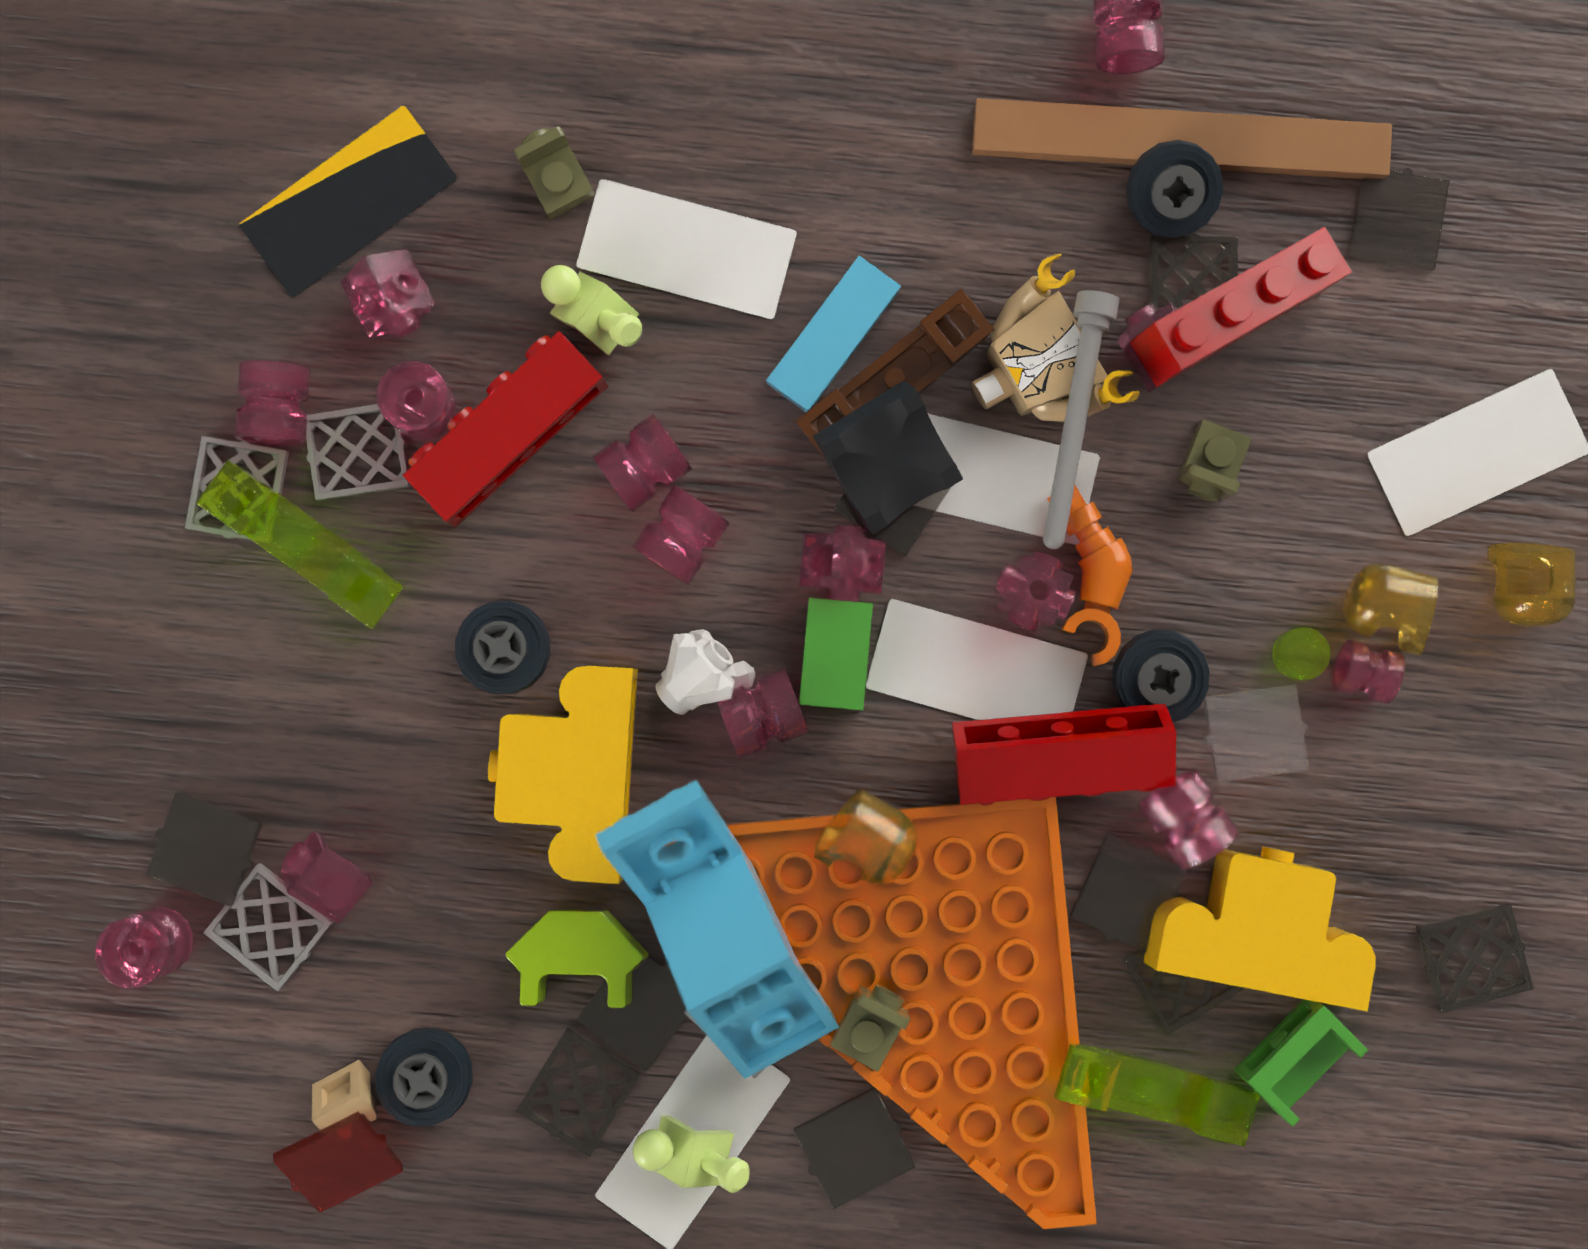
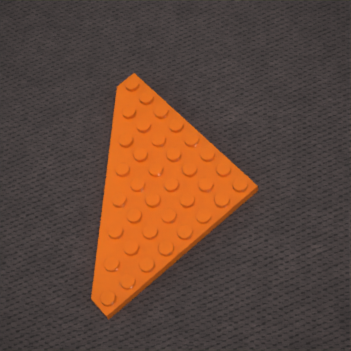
[663,797,1097,1229]

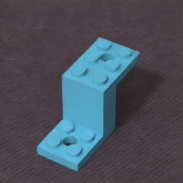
[595,780,839,1079]

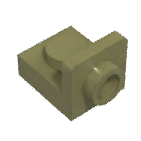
[514,126,595,220]
[1176,419,1252,502]
[830,985,910,1072]

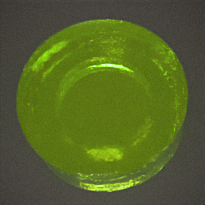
[1273,627,1330,680]

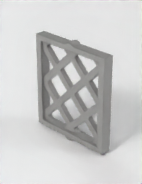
[303,401,411,501]
[184,436,289,544]
[204,863,335,992]

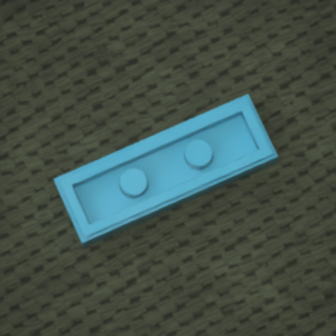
[766,255,901,413]

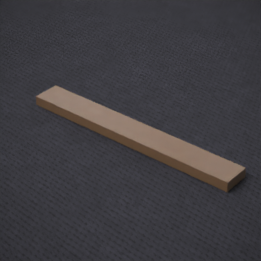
[972,98,1392,181]

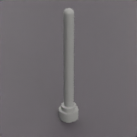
[1043,290,1120,549]

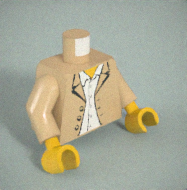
[971,254,1140,422]

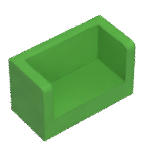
[799,598,873,710]
[1233,999,1369,1127]

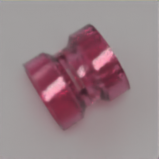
[1332,640,1405,704]

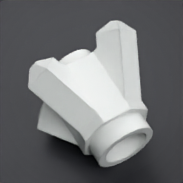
[655,629,756,715]

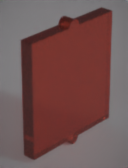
[273,1111,403,1213]

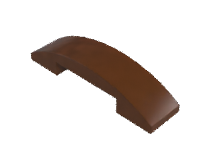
[795,288,995,460]

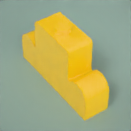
[488,666,638,884]
[1143,846,1376,1012]

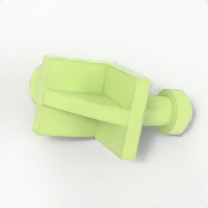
[541,265,642,355]
[633,1115,750,1193]

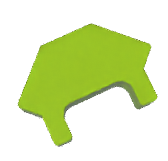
[506,909,649,1008]

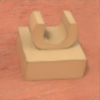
[312,1060,376,1135]

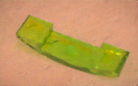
[196,460,405,629]
[1054,1044,1260,1147]

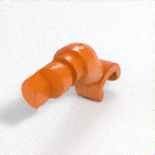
[1047,485,1133,666]

